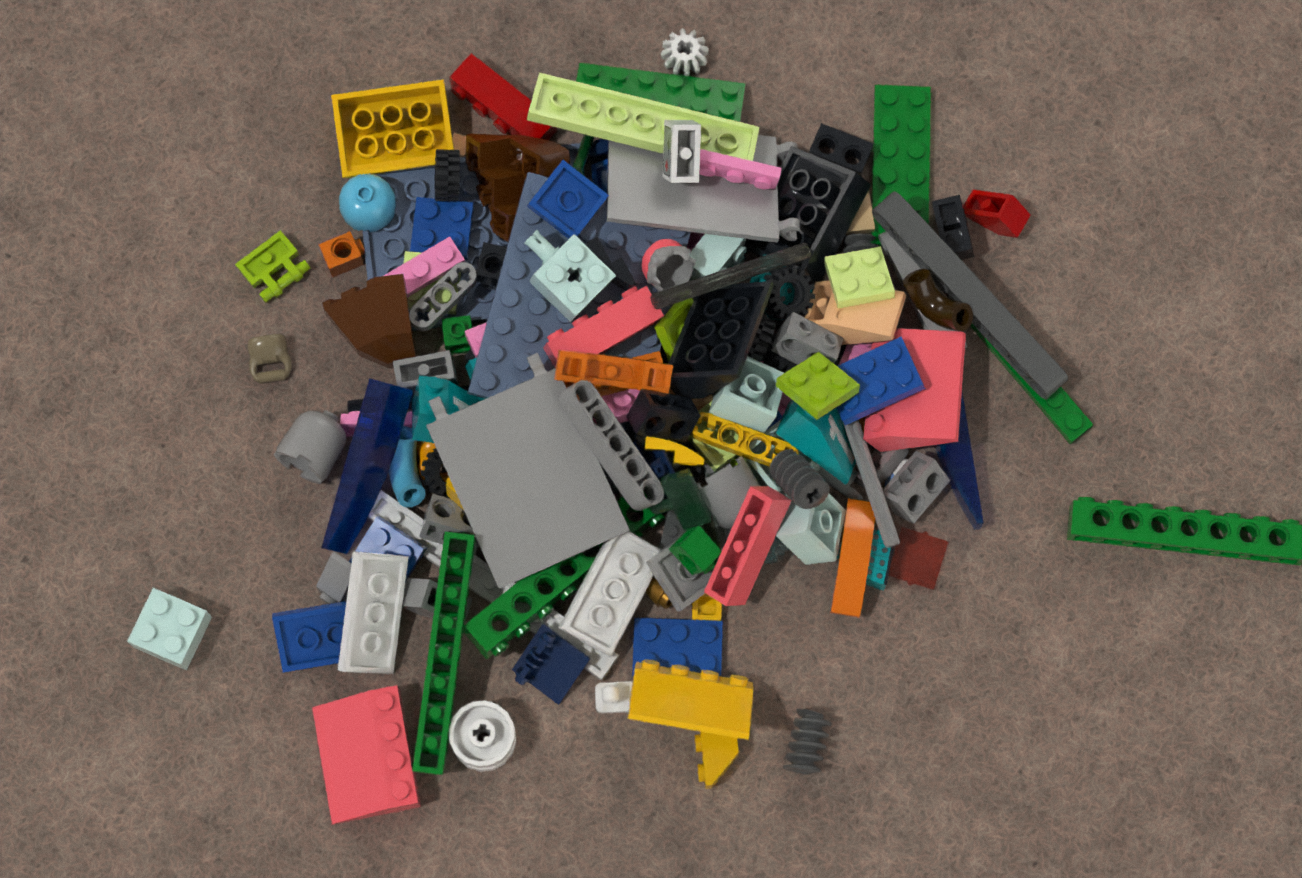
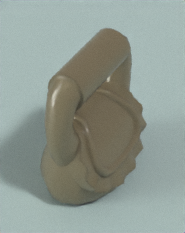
[248,334,292,384]

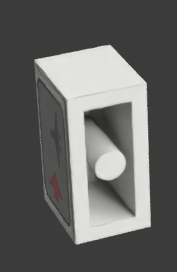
[663,120,701,183]

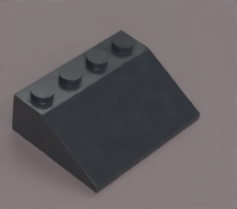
[745,146,871,284]
[668,281,774,399]

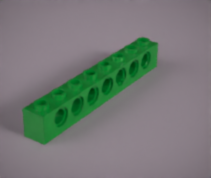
[463,492,667,660]
[1067,497,1302,566]
[412,531,476,775]

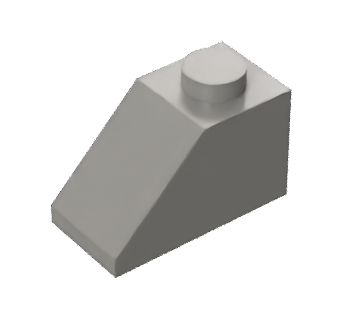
[393,350,459,391]
[316,552,351,604]
[402,578,472,625]

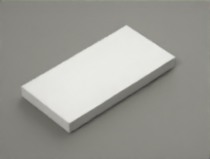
[559,531,661,657]
[338,552,409,674]

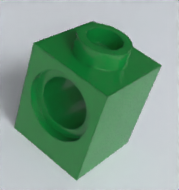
[442,315,473,355]
[669,526,722,575]

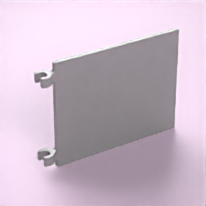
[606,135,800,243]
[426,353,630,589]

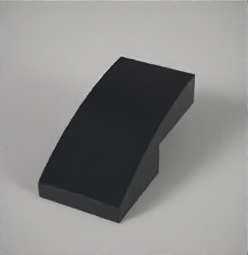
[586,237,636,291]

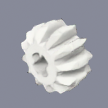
[661,28,709,76]

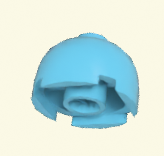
[339,173,396,232]

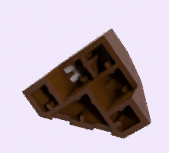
[465,134,571,242]
[322,274,417,369]

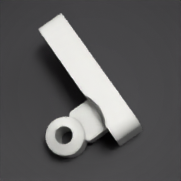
[595,681,632,713]

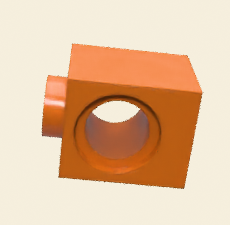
[319,231,365,277]

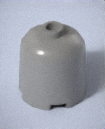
[274,410,346,484]
[693,456,760,529]

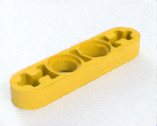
[691,412,799,467]

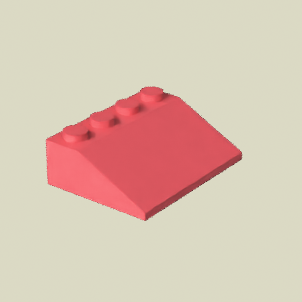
[863,328,966,452]
[312,685,421,825]

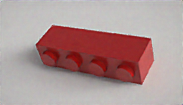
[449,53,558,140]

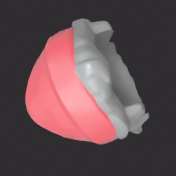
[642,239,696,294]

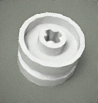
[449,701,517,772]

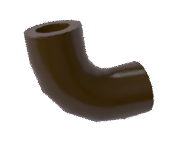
[903,269,973,332]

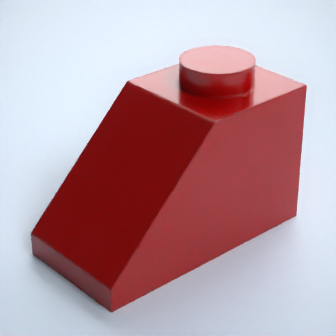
[963,189,1031,238]

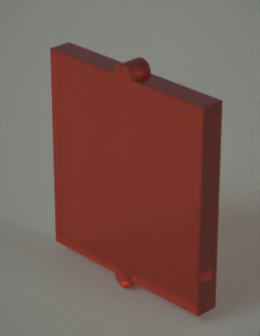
[888,527,948,590]

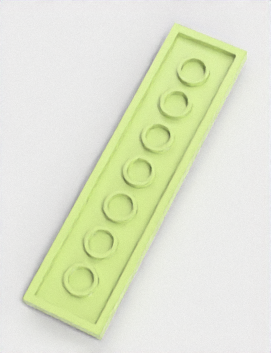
[527,72,759,161]

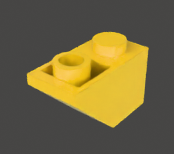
[694,731,739,789]

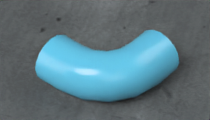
[387,426,426,507]

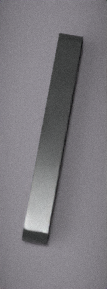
[872,191,1068,399]

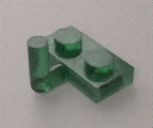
[650,469,712,530]

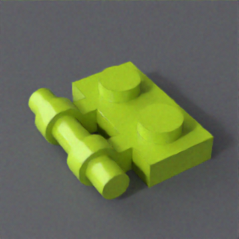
[235,230,311,303]

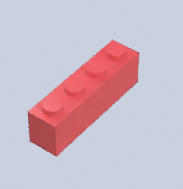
[543,286,664,368]
[704,486,792,606]

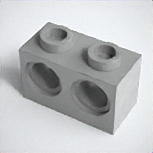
[771,312,843,365]
[883,451,951,524]
[419,494,479,554]

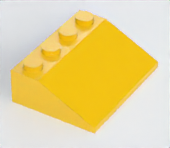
[331,79,454,179]
[628,659,754,740]

